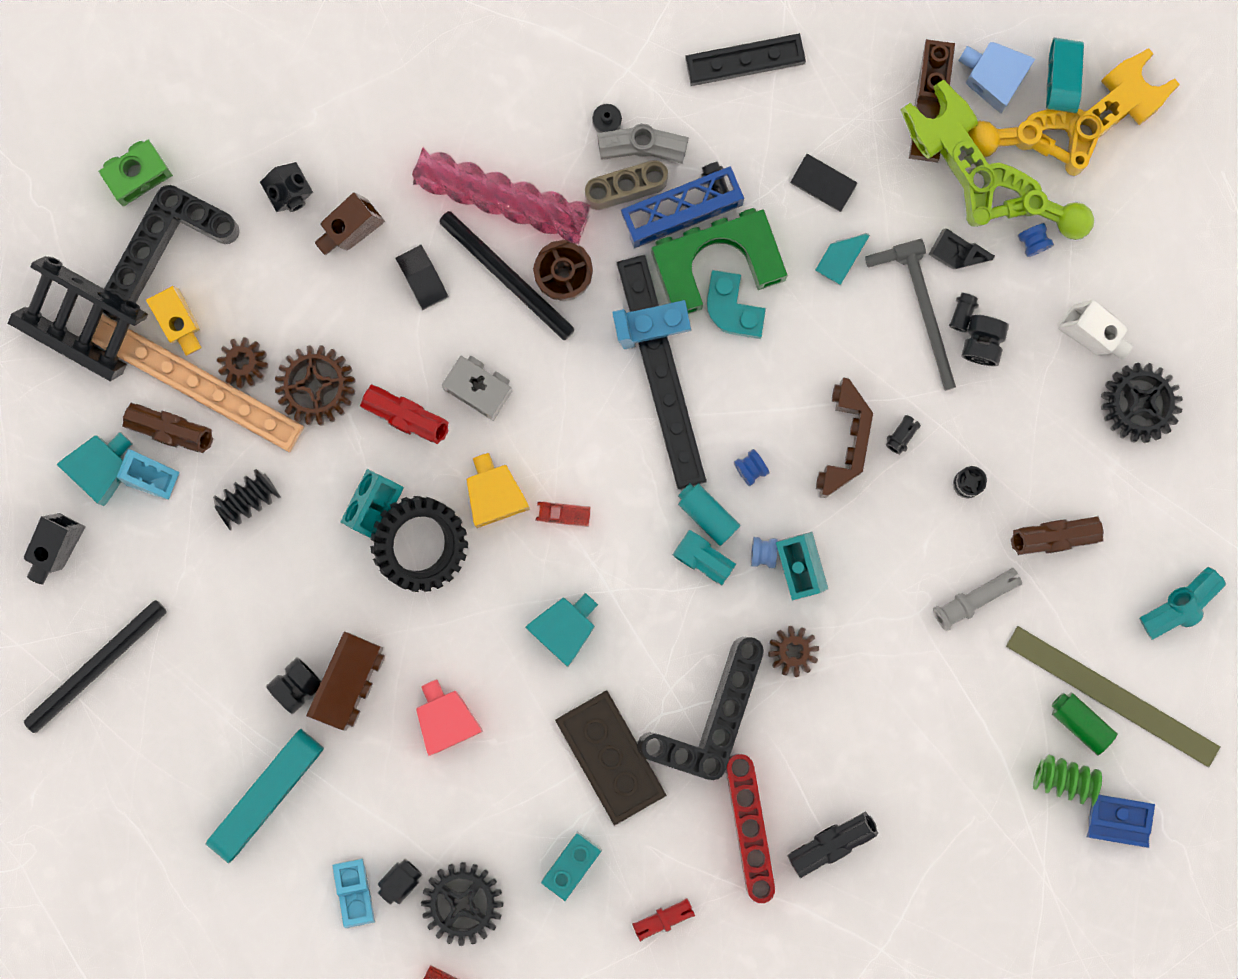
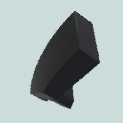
[928,228,995,269]

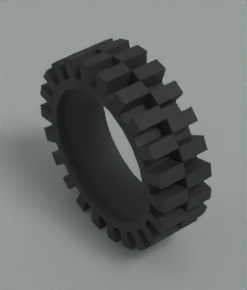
[370,496,468,592]

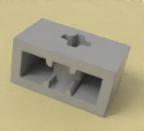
[442,356,512,421]

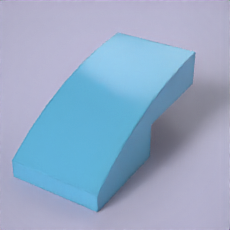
[332,859,375,928]

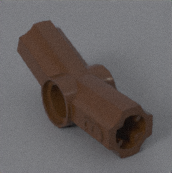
[122,403,214,453]
[1011,516,1104,555]

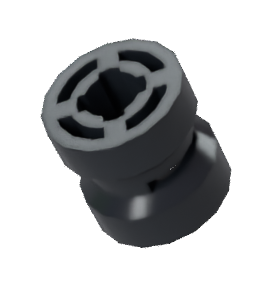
[953,466,987,499]

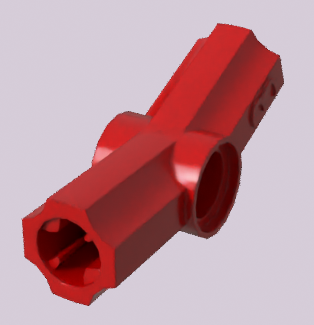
[360,384,449,444]

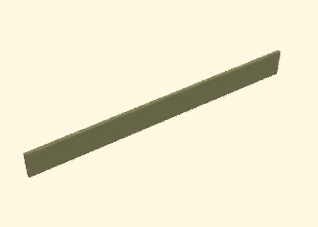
[1006,626,1221,767]

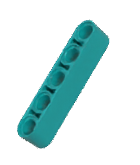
[205,729,324,864]

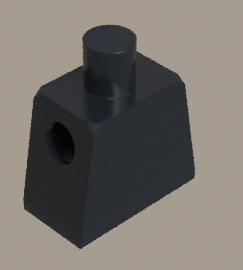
[24,513,86,585]

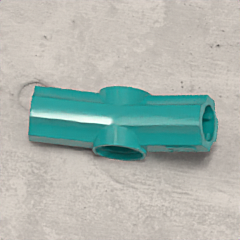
[1139,567,1226,640]

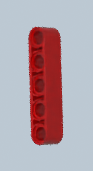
[726,754,775,903]

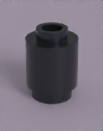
[378,858,422,905]

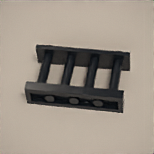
[7,256,148,382]

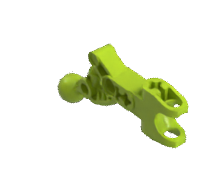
[900,80,1094,240]

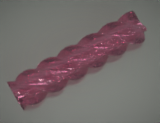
[412,147,591,244]

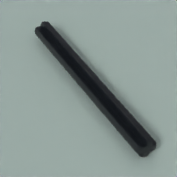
[439,211,574,340]
[24,600,167,733]

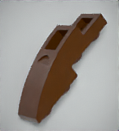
[909,39,955,163]

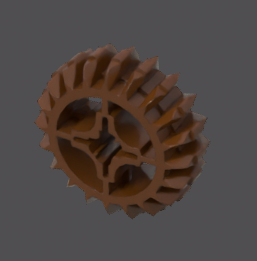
[275,345,356,426]

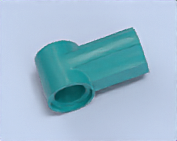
[672,530,736,586]

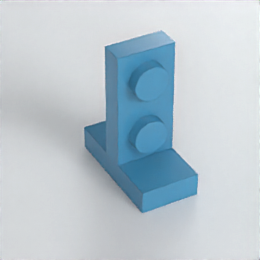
[612,300,692,349]

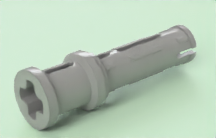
[933,568,1022,631]

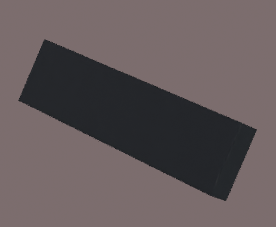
[685,33,806,86]

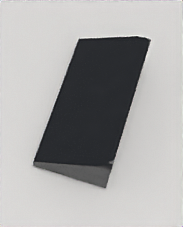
[790,154,858,212]

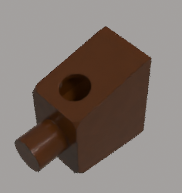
[315,192,386,255]

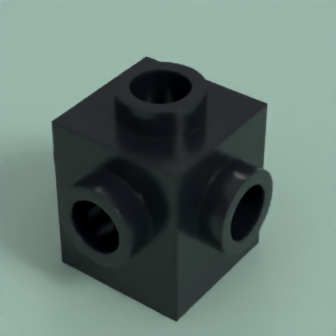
[260,162,313,212]

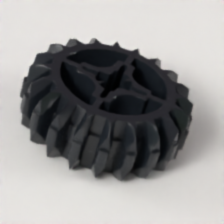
[1101,363,1183,443]
[421,862,504,946]

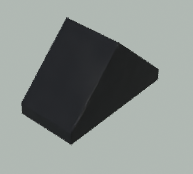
[395,245,449,310]

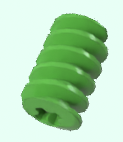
[1033,755,1102,807]

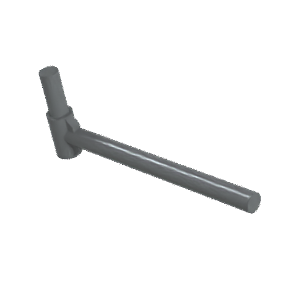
[865,238,956,391]

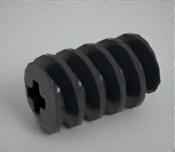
[213,469,281,530]

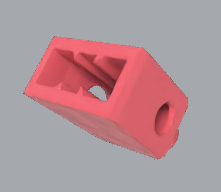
[416,679,483,756]

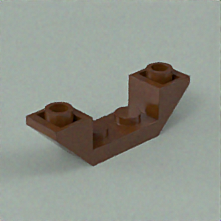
[816,377,873,498]

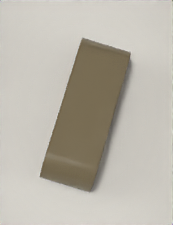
[585,160,668,210]

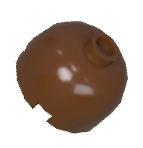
[533,240,593,301]

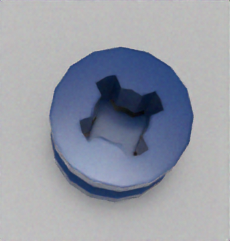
[1017,223,1054,257]
[733,449,770,487]

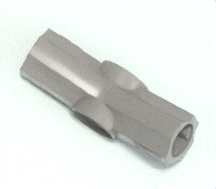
[597,123,689,164]

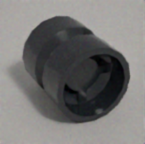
[961,315,1009,367]
[266,657,321,714]

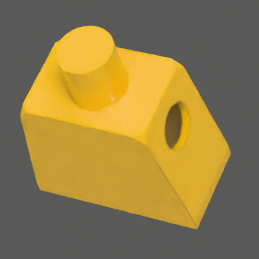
[146,286,202,356]
[466,453,530,528]

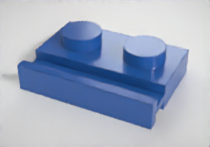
[1086,795,1155,848]

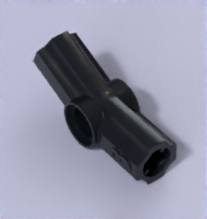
[787,811,879,878]

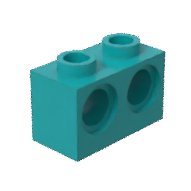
[340,469,404,538]
[541,831,602,901]

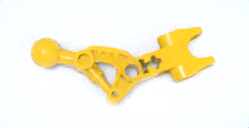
[967,48,1180,176]

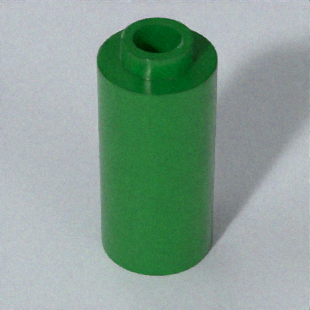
[1051,692,1118,756]

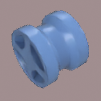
[751,537,778,568]

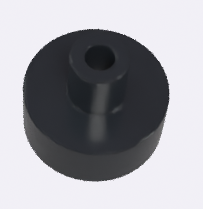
[592,104,622,133]

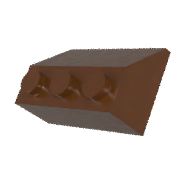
[306,631,385,731]

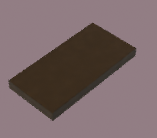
[555,690,667,826]

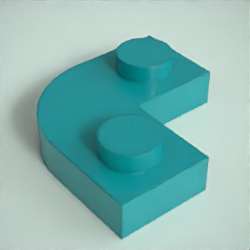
[707,270,766,339]

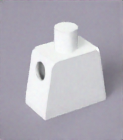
[1058,300,1133,360]

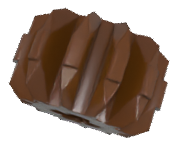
[217,337,269,389]
[768,626,819,677]

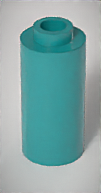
[678,483,741,546]

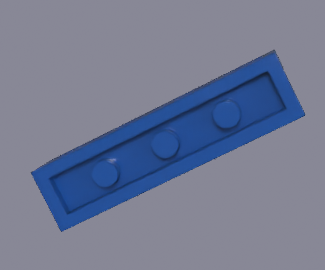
[621,166,744,249]

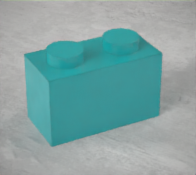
[776,532,828,601]

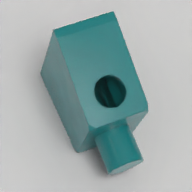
[57,432,133,506]
[525,593,598,667]

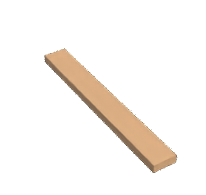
[91,314,305,453]

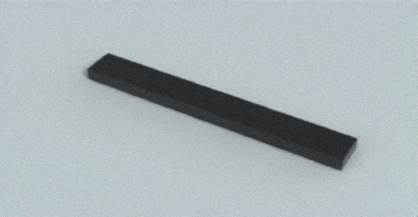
[617,255,707,490]

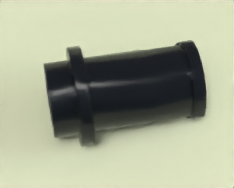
[701,162,729,198]
[949,293,979,333]
[886,415,921,455]

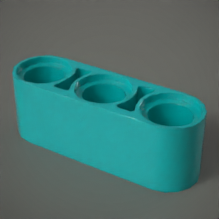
[1046,37,1084,113]

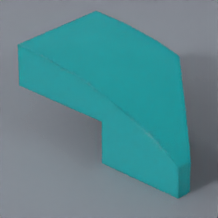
[815,233,870,285]

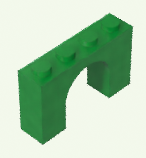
[651,208,788,314]

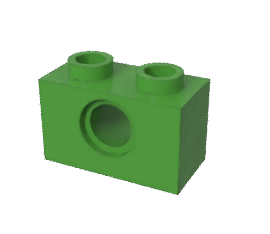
[98,139,173,207]

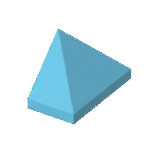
[117,449,179,500]

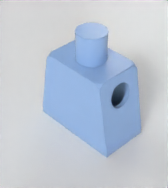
[958,42,1035,114]

